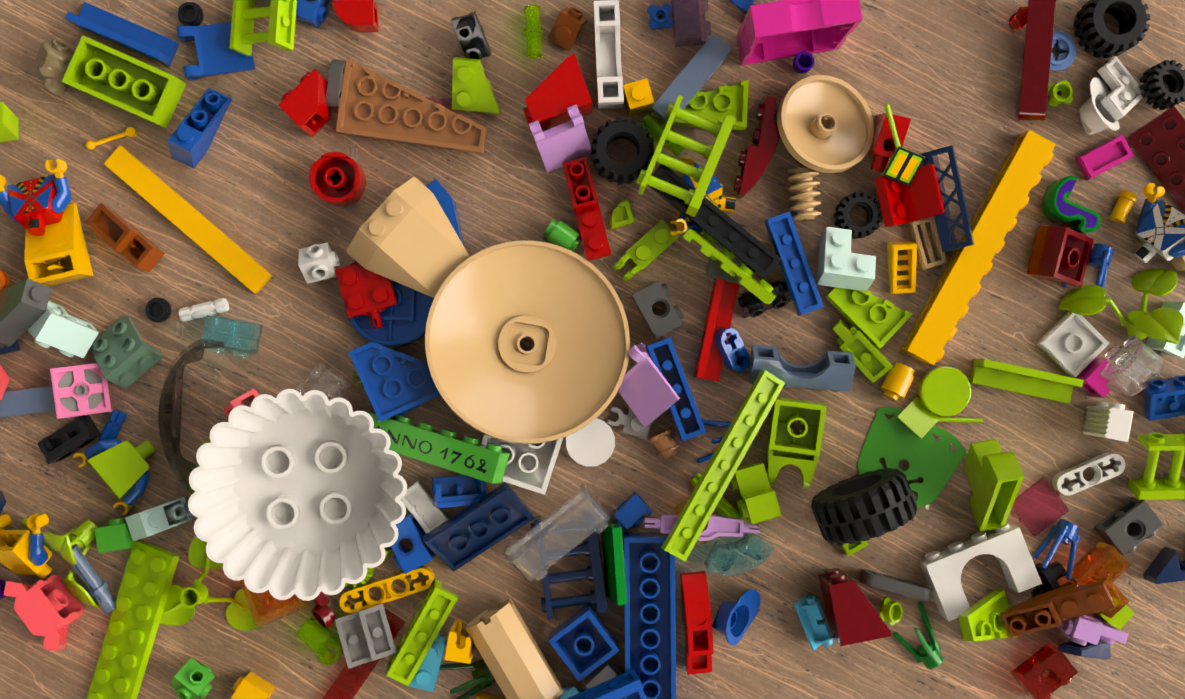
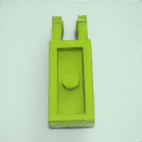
[612,219,679,282]

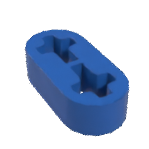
[714,327,750,372]

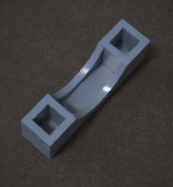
[748,345,856,392]

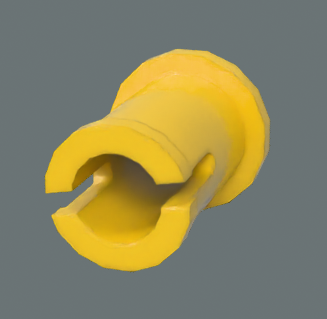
[1108,190,1137,224]

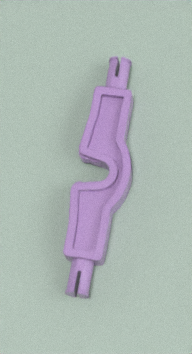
[644,514,760,541]

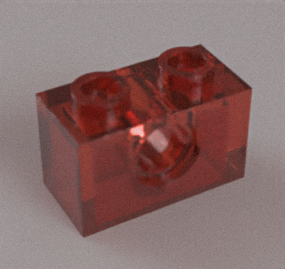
[1010,642,1078,699]

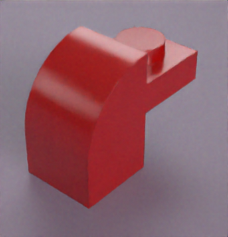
[333,0,379,33]

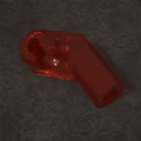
[1009,6,1028,30]

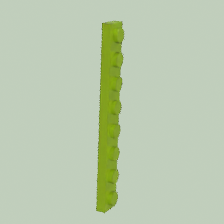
[661,369,785,562]

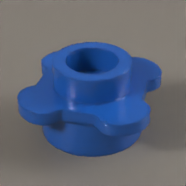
[647,3,673,30]

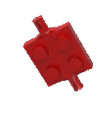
[335,259,398,330]

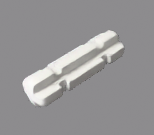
[178,298,230,322]

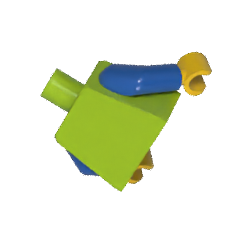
[73,439,156,515]

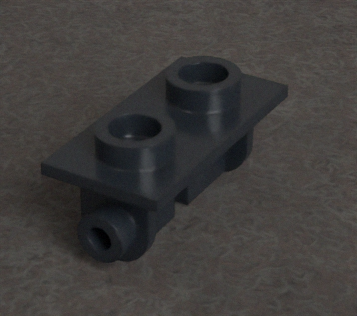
[738,281,791,318]

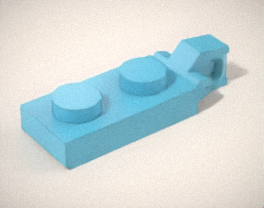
[409,626,447,692]

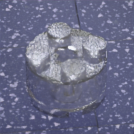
[1099,335,1164,396]

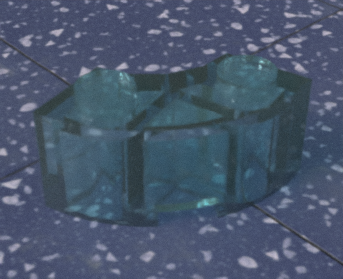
[704,533,775,575]

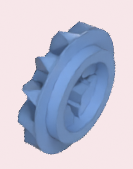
[1050,31,1077,72]

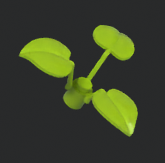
[1059,268,1184,344]
[20,518,100,608]
[160,535,267,631]

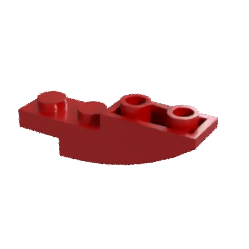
[562,157,612,261]
[680,571,714,675]

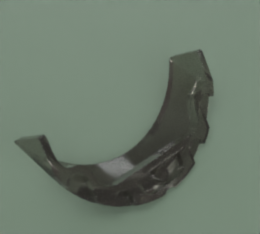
[158,339,224,494]

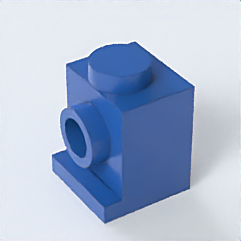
[613,491,653,531]

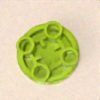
[917,366,971,416]

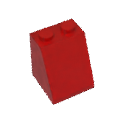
[523,54,592,130]

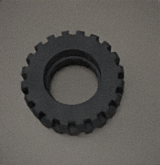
[811,468,917,545]

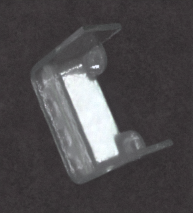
[502,481,610,582]

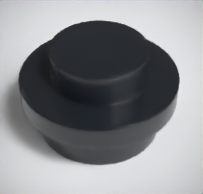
[178,2,204,26]
[145,298,172,322]

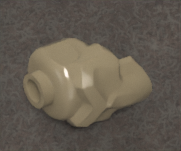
[36,40,74,95]

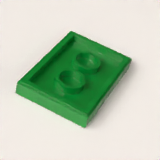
[601,520,627,605]

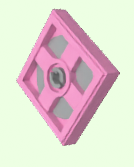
[50,363,112,419]

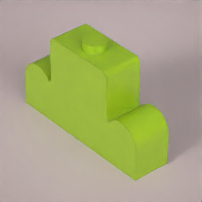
[963,439,1024,532]

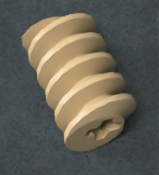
[787,168,821,222]

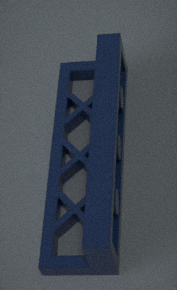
[921,145,975,252]

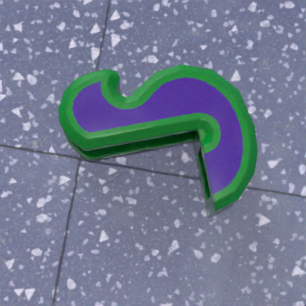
[1042,176,1101,234]

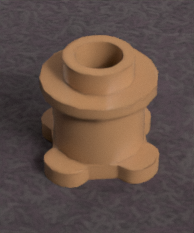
[649,427,680,459]

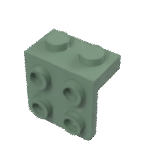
[90,315,163,389]

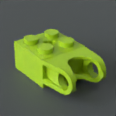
[767,397,827,489]

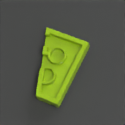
[672,79,749,130]
[825,287,913,349]

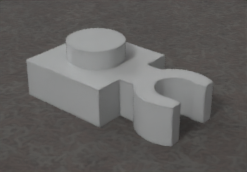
[607,407,651,439]

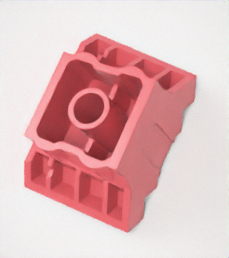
[4,575,85,651]

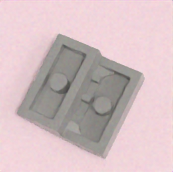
[335,604,397,669]

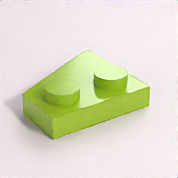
[452,57,501,114]

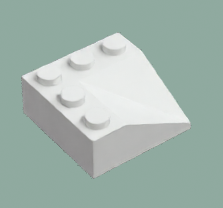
[481,434,563,495]

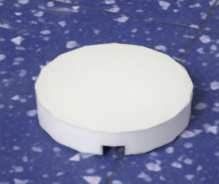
[566,418,615,467]

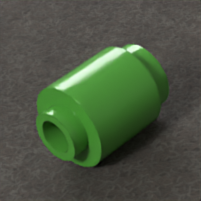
[543,219,581,252]

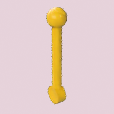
[85,127,137,150]

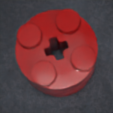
[309,152,366,207]

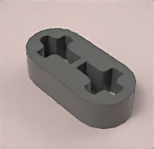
[326,59,346,108]

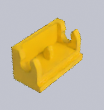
[445,619,476,664]

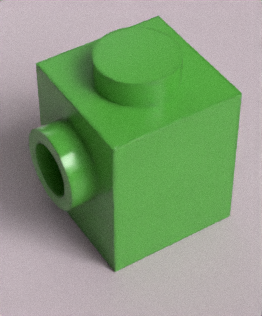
[94,517,138,553]

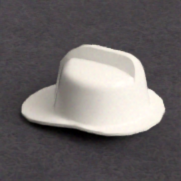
[1079,77,1119,135]

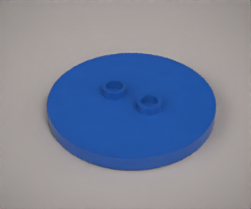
[344,281,434,347]

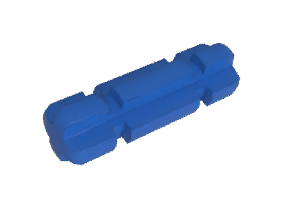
[98,409,127,441]

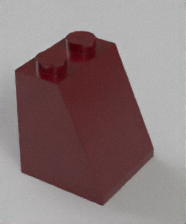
[818,568,892,646]

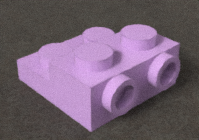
[1057,615,1128,646]

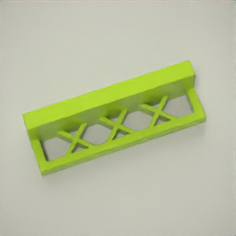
[969,359,1084,404]
[386,578,458,686]

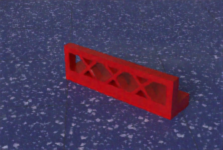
[694,278,739,382]

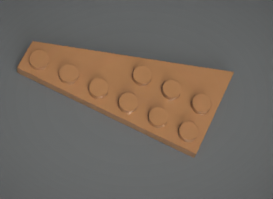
[335,58,488,154]

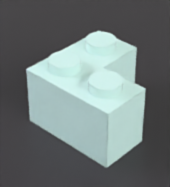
[817,227,876,291]
[28,301,99,358]

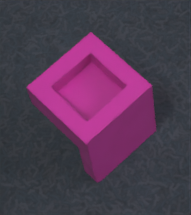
[1076,358,1114,398]

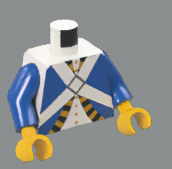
[1134,183,1185,263]

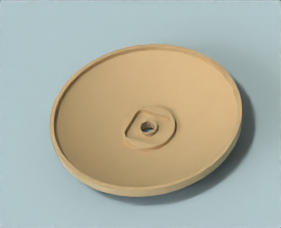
[425,241,630,444]

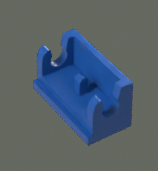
[432,475,486,508]

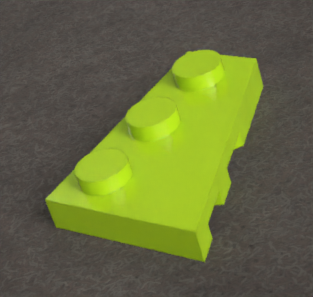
[958,589,1017,641]

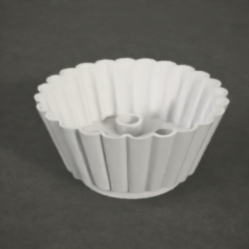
[188,389,407,601]

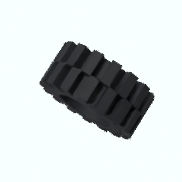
[1140,60,1185,110]
[834,192,883,239]

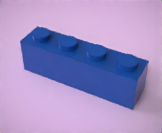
[646,337,706,441]

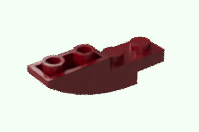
[734,97,780,198]

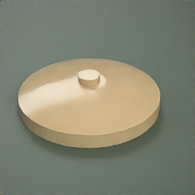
[777,75,874,173]

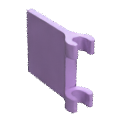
[529,104,591,173]
[618,343,680,427]

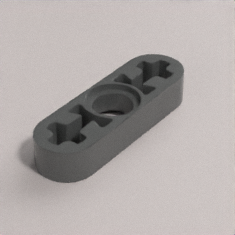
[859,569,933,602]

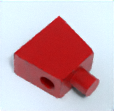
[867,113,911,173]

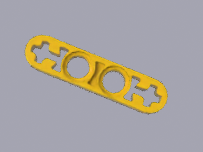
[339,566,435,614]

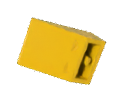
[24,203,94,287]

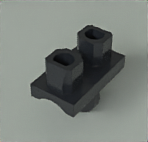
[451,11,492,60]
[1031,561,1072,597]

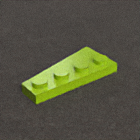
[683,229,777,304]

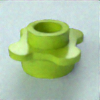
[1048,80,1073,107]
[879,597,903,626]

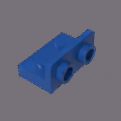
[1139,375,1185,421]

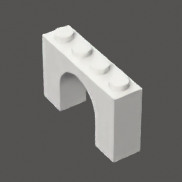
[919,522,1042,621]

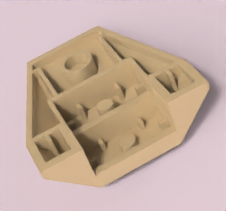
[346,177,470,298]

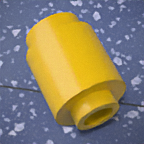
[880,362,914,401]

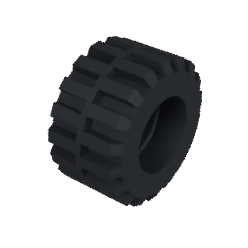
[1074,0,1150,58]
[591,117,654,185]

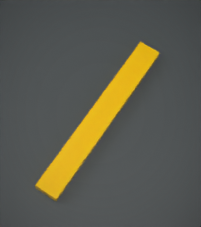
[104,145,273,294]

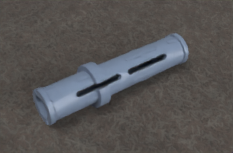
[69,544,116,613]

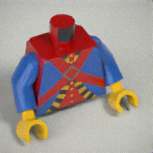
[0,159,72,236]

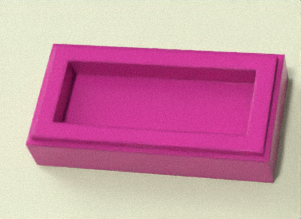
[1075,134,1134,180]

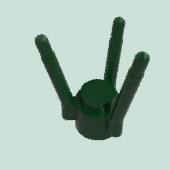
[440,659,496,699]

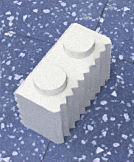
[1082,401,1134,442]

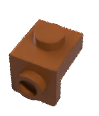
[548,7,588,50]

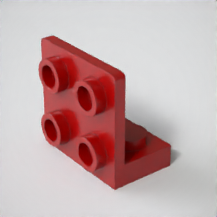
[874,164,944,227]

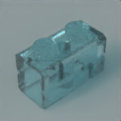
[201,315,263,358]

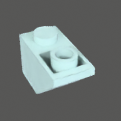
[125,497,192,541]

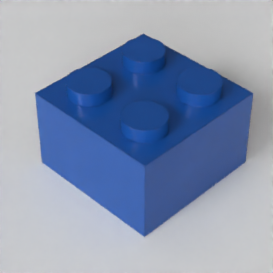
[548,604,619,681]

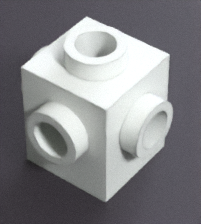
[298,242,340,284]

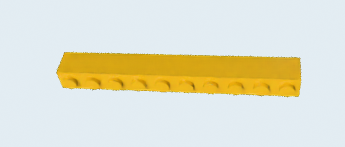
[900,130,1056,365]

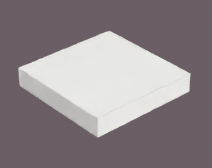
[1036,311,1110,378]

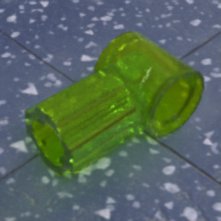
[295,617,344,666]

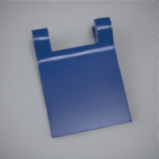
[176,22,256,81]

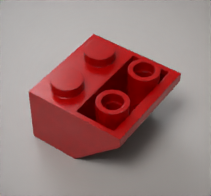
[278,69,331,137]

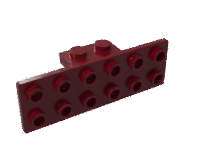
[1128,106,1185,213]

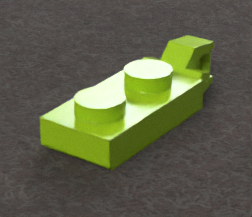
[832,319,893,383]

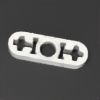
[1052,452,1125,496]

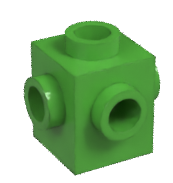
[170,658,215,699]

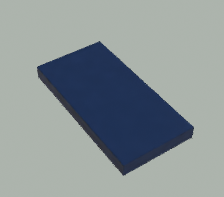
[423,482,535,572]

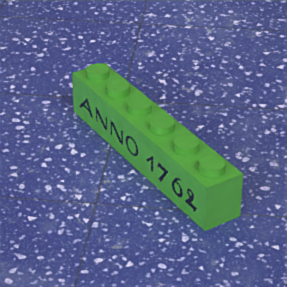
[365,411,510,484]

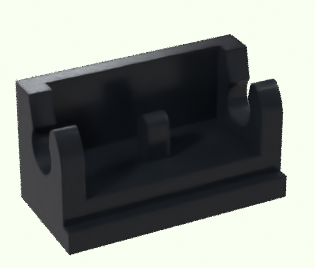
[38,415,101,464]

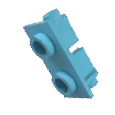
[794,593,834,651]

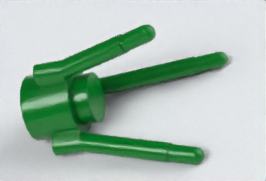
[893,602,944,669]

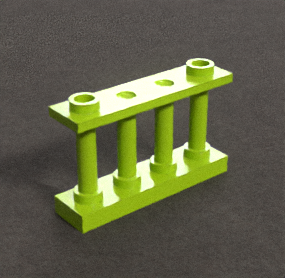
[229,0,297,56]
[636,95,736,217]
[1127,432,1185,500]

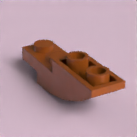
[1000,580,1114,637]

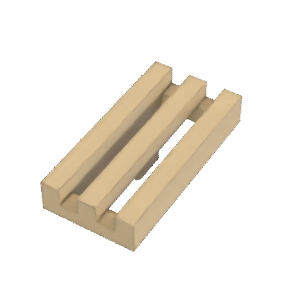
[908,216,948,271]

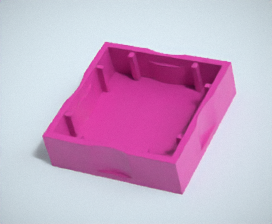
[736,0,862,66]

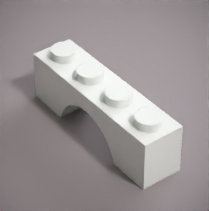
[594,0,624,109]

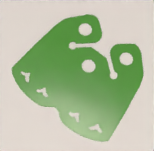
[858,407,966,508]

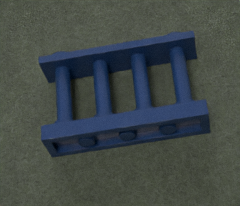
[531,508,608,620]

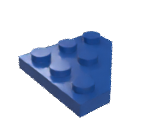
[348,342,440,422]

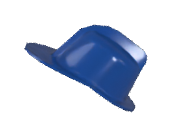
[712,589,760,645]

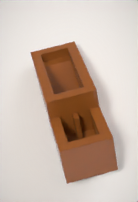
[85,203,165,272]

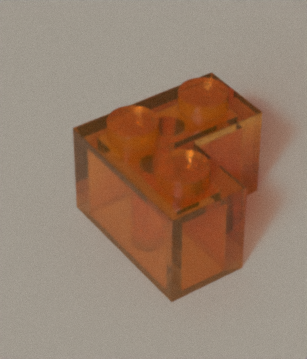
[1065,541,1131,618]
[240,579,309,627]

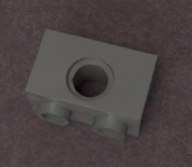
[631,280,684,339]
[1094,497,1163,555]

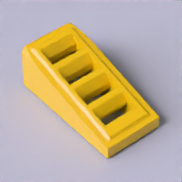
[887,241,917,294]

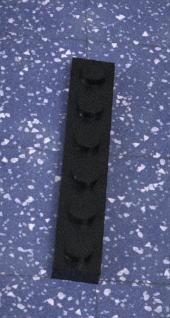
[647,164,781,279]

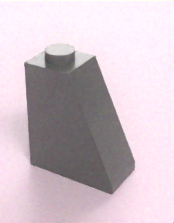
[0,278,52,347]

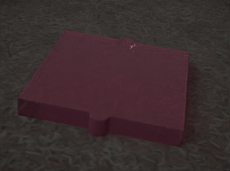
[1012,478,1070,537]

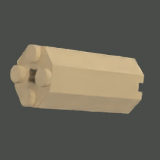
[465,598,564,699]

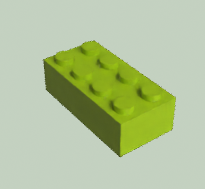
[62,35,186,129]

